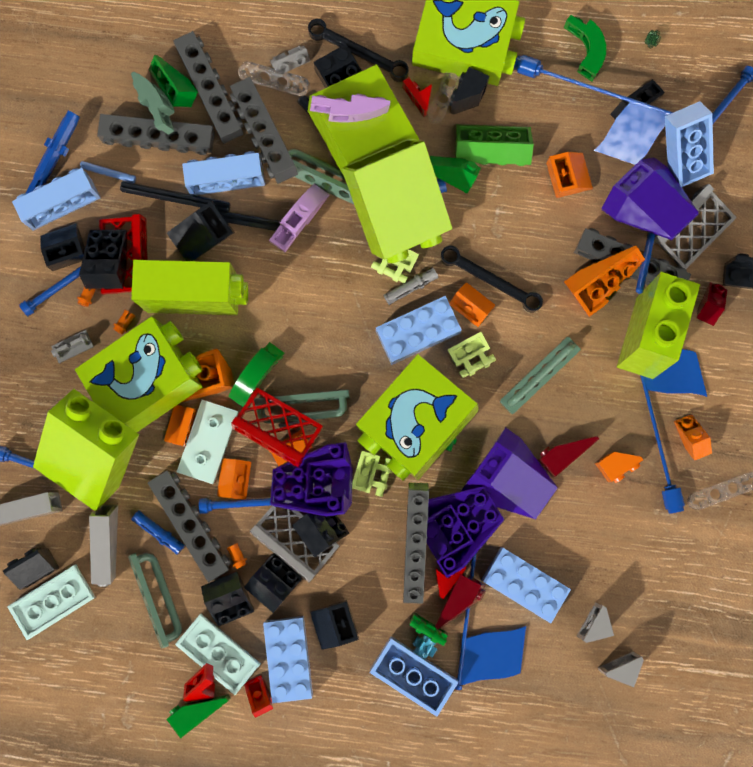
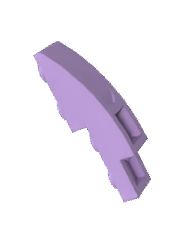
[310,94,390,122]
[269,184,329,252]

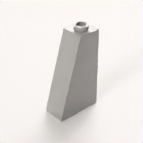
[0,492,62,526]
[89,505,118,587]

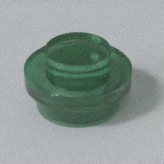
[645,30,661,49]

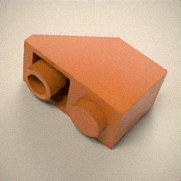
[674,414,712,461]
[595,452,643,483]

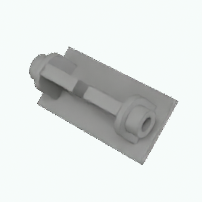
[270,45,310,76]
[51,330,94,363]

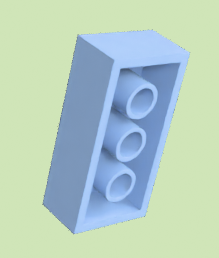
[665,101,714,187]
[182,151,265,196]
[12,168,101,231]
[376,296,462,365]
[481,547,571,623]
[263,616,313,704]
[370,636,458,716]

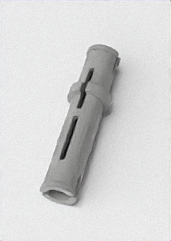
[383,268,439,305]

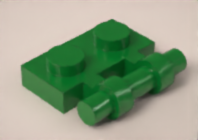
[409,612,448,646]

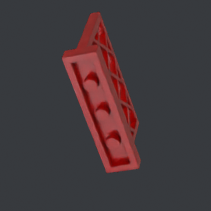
[99,214,148,295]
[231,387,323,468]

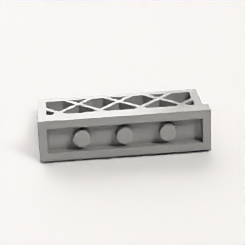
[654,184,737,269]
[250,506,339,583]

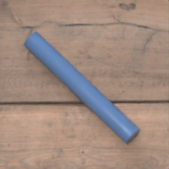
[80,161,136,183]

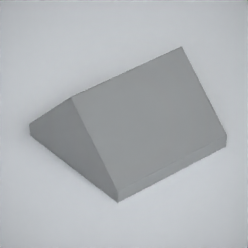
[577,602,614,643]
[598,652,644,687]

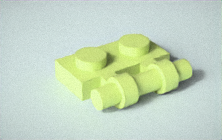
[371,249,419,283]
[447,332,496,379]
[352,451,392,497]

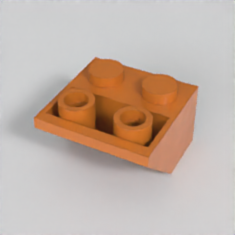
[546,152,593,198]

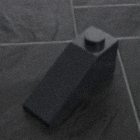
[610,79,665,120]

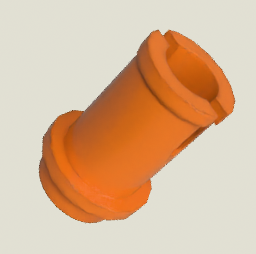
[77,286,96,307]
[113,310,135,335]
[226,543,247,569]

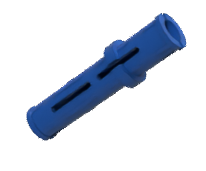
[131,510,185,555]

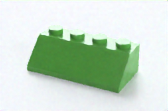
[455,124,534,166]

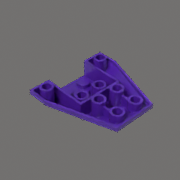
[602,157,699,240]
[461,427,558,519]
[270,442,353,516]
[426,486,504,578]

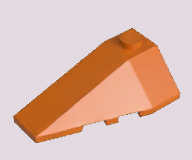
[564,245,645,317]
[181,349,235,403]

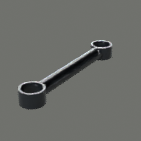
[308,19,409,82]
[440,245,543,313]

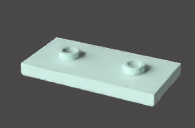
[177,400,238,484]
[7,564,96,640]
[175,613,261,695]

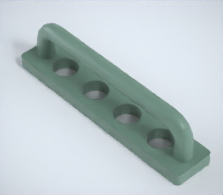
[276,149,354,204]
[500,337,581,414]
[254,390,350,424]
[128,553,182,648]

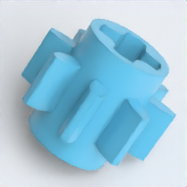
[413,635,437,659]

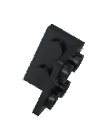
[722,253,753,289]

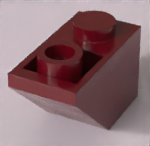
[696,282,728,326]

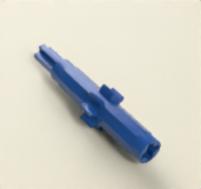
[26,110,80,194]

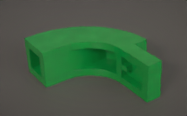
[564,15,606,82]
[228,342,285,407]

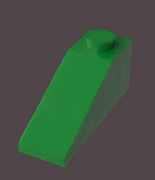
[148,55,198,107]
[429,156,481,194]
[166,695,231,739]

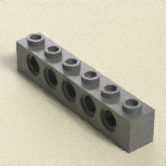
[173,31,244,144]
[230,77,298,184]
[97,114,215,155]
[574,228,691,285]
[148,470,231,583]
[403,482,429,604]

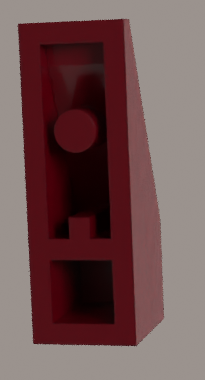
[538,436,599,477]
[435,573,486,629]

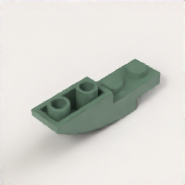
[131,72,175,135]

